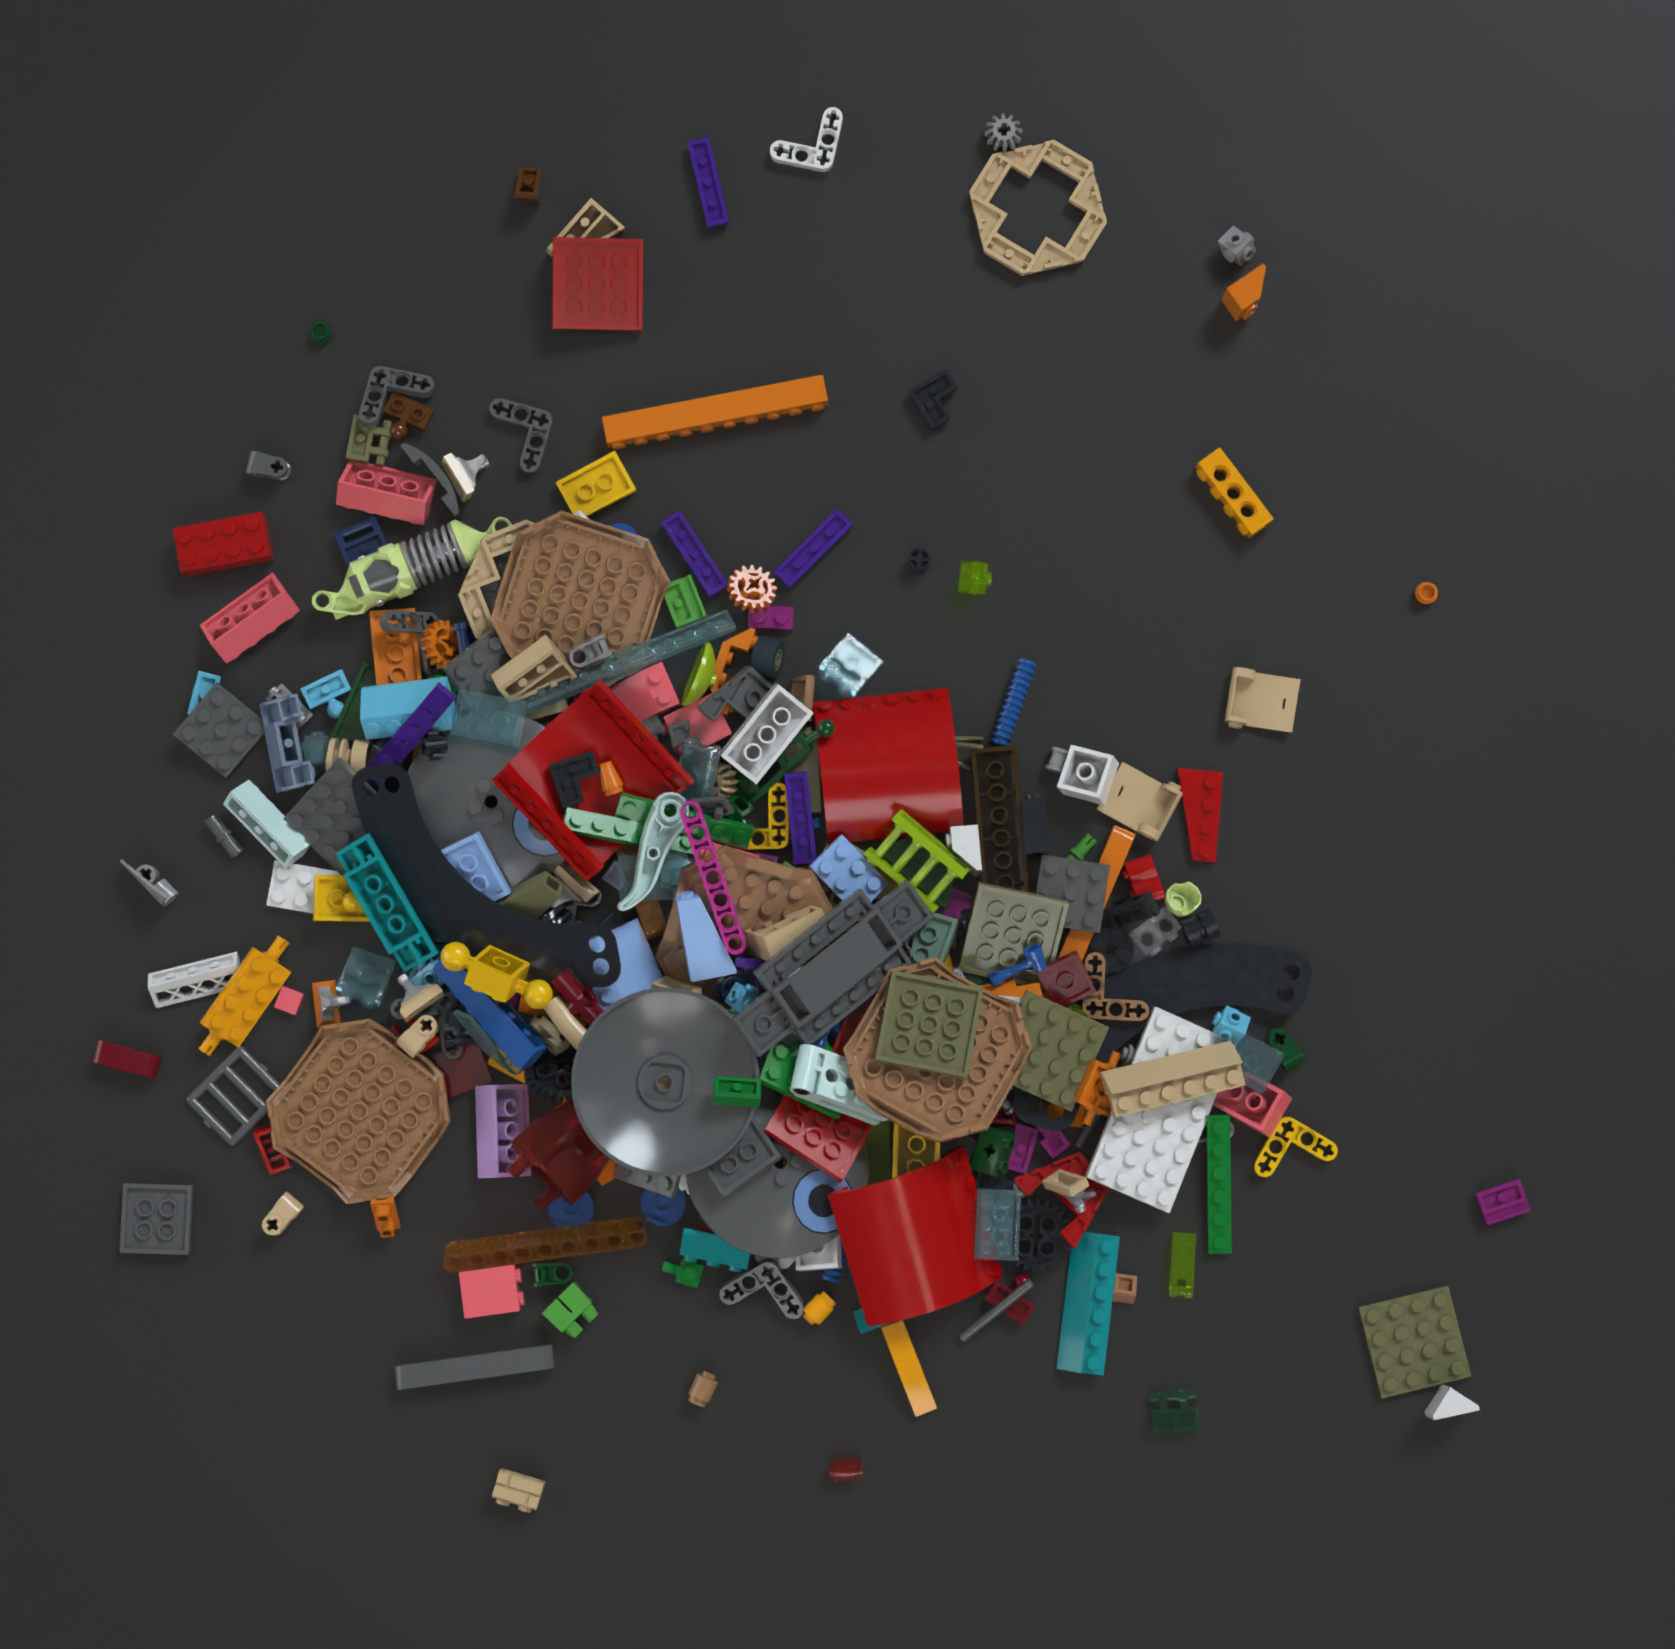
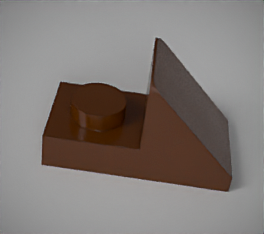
[515,167,542,204]

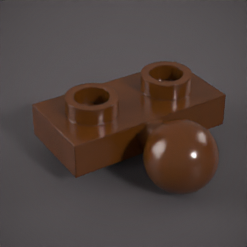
[383,391,434,440]

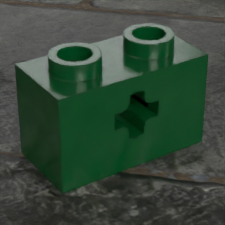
[970,1127,1016,1179]

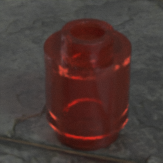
[829,1457,862,1482]

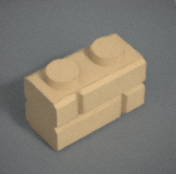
[492,1468,546,1513]

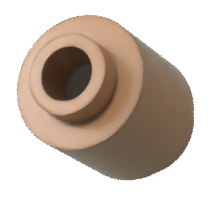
[688,1371,718,1407]

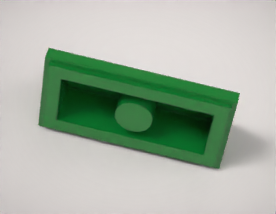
[712,1076,761,1108]

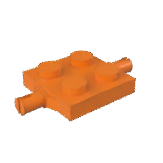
[1073,1051,1121,1127]

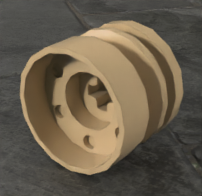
[325,738,373,785]

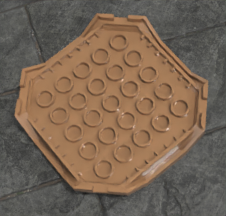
[490,511,670,687]
[655,845,833,1010]
[843,957,1032,1143]
[266,1019,451,1204]

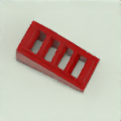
[253,1124,292,1175]

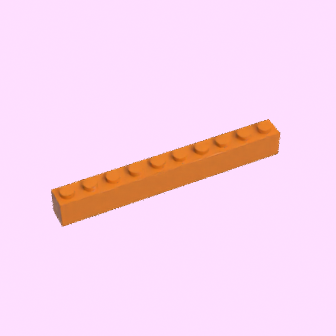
[602,375,828,449]

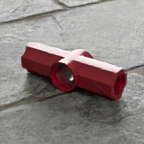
[550,969,604,1026]

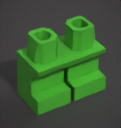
[542,1281,599,1338]

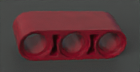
[92,1040,162,1079]

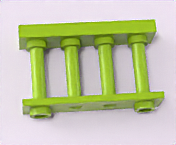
[864,809,972,913]

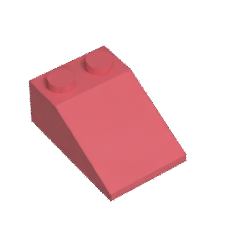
[609,662,681,723]
[1212,1069,1292,1138]

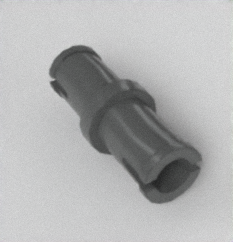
[204,814,243,859]

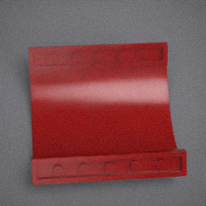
[491,679,695,881]
[813,688,964,845]
[828,1146,1003,1326]

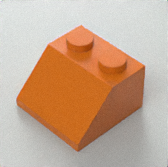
[1221,263,1266,322]

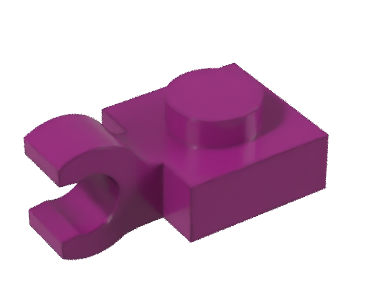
[1036,1126,1071,1159]

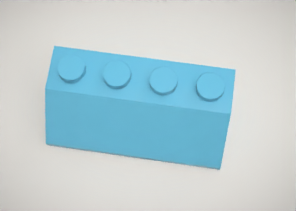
[360,677,459,740]

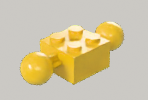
[441,942,553,1009]

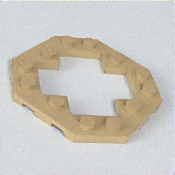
[969,140,1107,276]
[458,520,535,639]

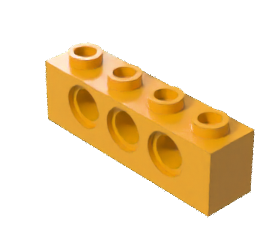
[1196,447,1274,539]

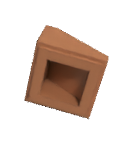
[1112,1273,1137,1304]

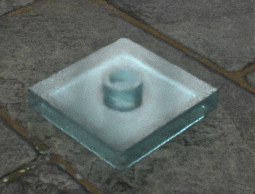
[1236,1034,1285,1095]

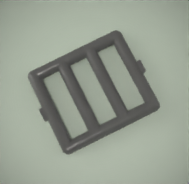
[186,1046,280,1146]

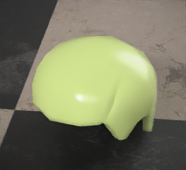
[1164,881,1202,917]

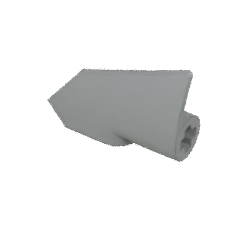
[120,859,179,907]

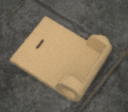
[1224,667,1301,733]
[1096,762,1183,842]

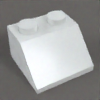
[945,825,982,877]

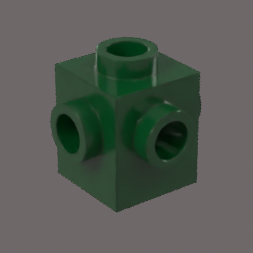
[723,792,755,824]

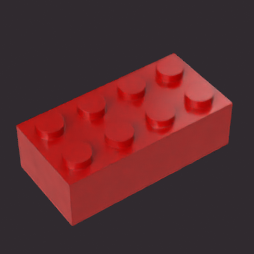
[173,512,274,577]

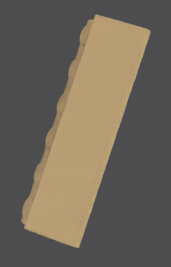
[1100,1041,1245,1117]

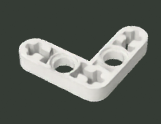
[770,107,843,172]

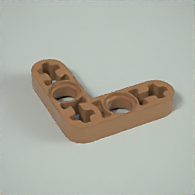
[1082,952,1149,1021]

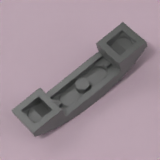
[400,443,461,520]

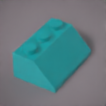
[679,1227,751,1273]

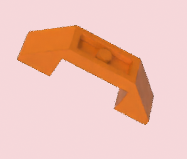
[709,628,758,718]

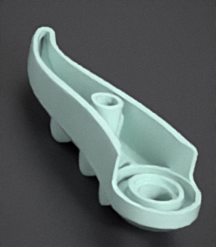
[617,792,689,911]

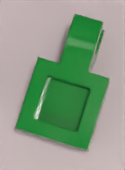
[662,1259,704,1288]

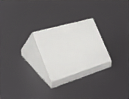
[1424,1384,1480,1420]

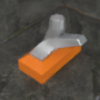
[312,980,350,1029]

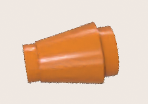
[598,761,624,796]

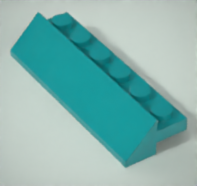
[335,833,439,973]
[1056,1232,1120,1376]

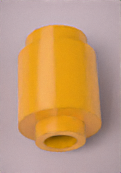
[803,1291,836,1326]

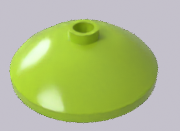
[681,642,717,707]

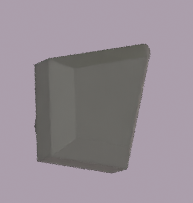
[690,796,734,820]

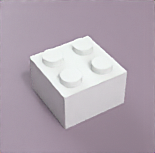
[1057,745,1119,805]

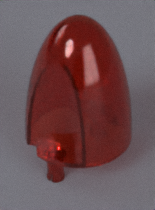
[506,1098,611,1213]

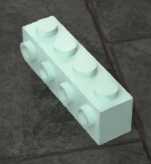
[223,779,311,868]

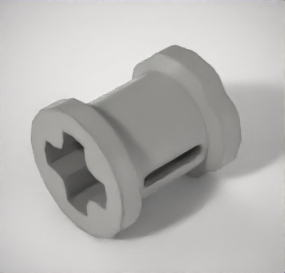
[1045,746,1069,774]

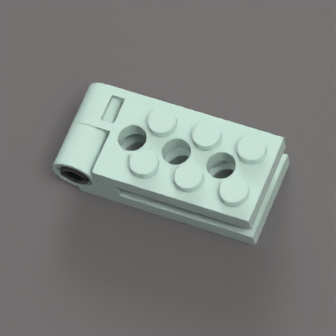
[790,1044,888,1125]

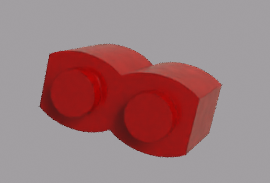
[1121,854,1165,901]

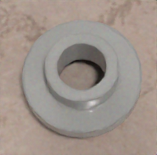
[1119,1044,1136,1066]

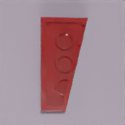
[1177,768,1223,863]

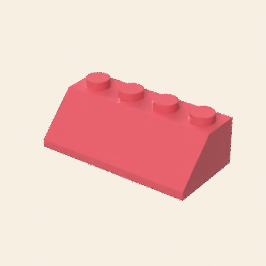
[336,461,437,525]
[200,572,300,664]

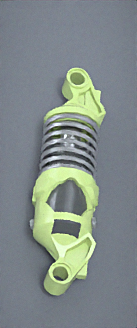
[312,517,512,620]

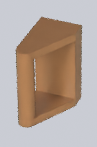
[791,675,815,725]

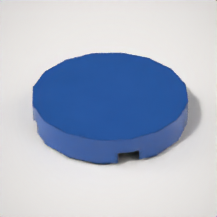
[548,1185,594,1231]
[640,1187,687,1226]

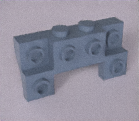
[259,694,316,793]

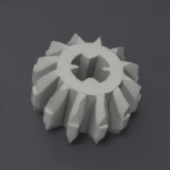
[984,113,1023,152]

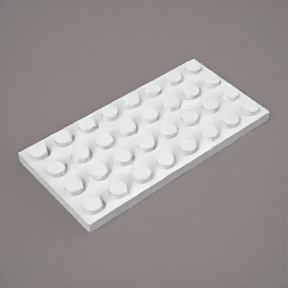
[1085,1007,1236,1213]

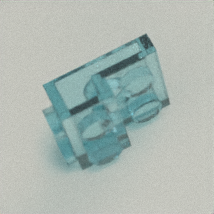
[817,634,883,699]
[336,947,396,1009]

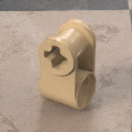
[396,1015,439,1059]
[262,1192,304,1235]

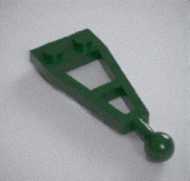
[729,719,835,805]

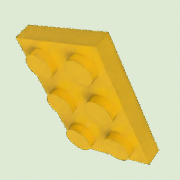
[556,451,637,517]
[313,875,370,922]

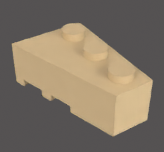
[546,198,625,257]
[491,635,578,704]
[744,906,825,960]

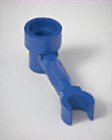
[987,944,1047,987]

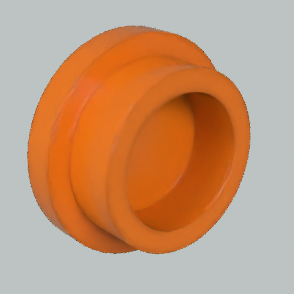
[1415,582,1438,605]

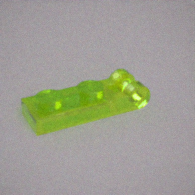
[1169,1232,1196,1298]

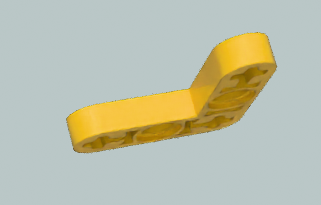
[726,783,791,850]
[1253,1117,1338,1177]

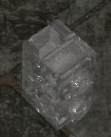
[1128,906,1182,957]

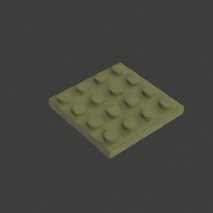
[958,882,1069,989]
[875,970,984,1080]
[1013,990,1109,1112]
[1358,1285,1472,1398]

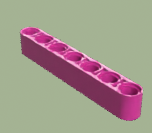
[680,800,746,955]

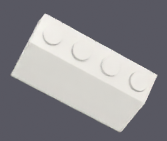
[718,683,813,784]

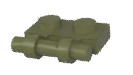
[346,415,392,466]

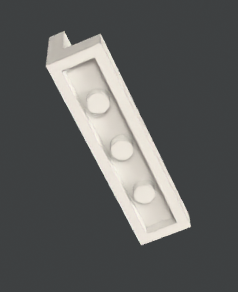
[148,952,240,1008]

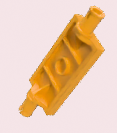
[198,935,291,1056]

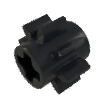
[420,731,448,761]

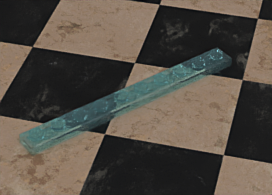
[519,609,736,714]

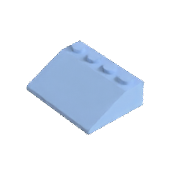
[589,918,662,1010]

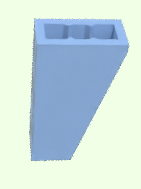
[675,891,737,982]

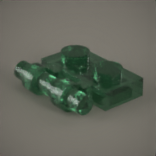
[1149,1388,1199,1434]

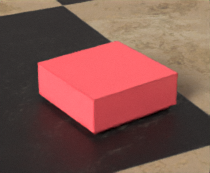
[274,986,305,1015]

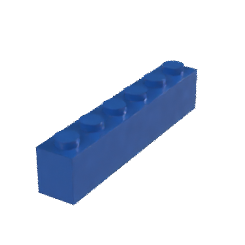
[432,958,548,1070]

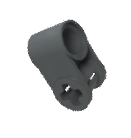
[245,451,292,481]

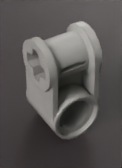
[567,633,613,667]

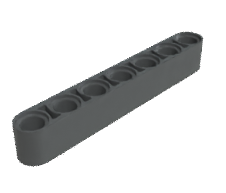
[394,1344,555,1390]

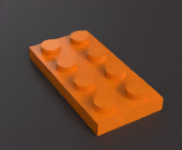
[369,608,422,685]

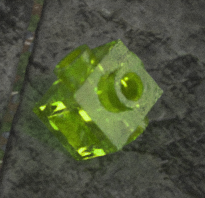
[958,561,992,595]

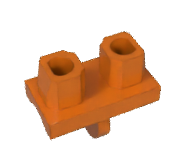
[370,1197,401,1238]

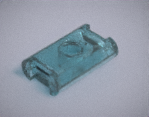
[679,736,721,811]

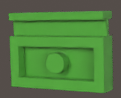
[664,574,707,629]

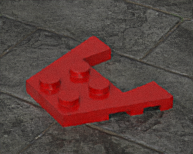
[1013,1152,1109,1249]

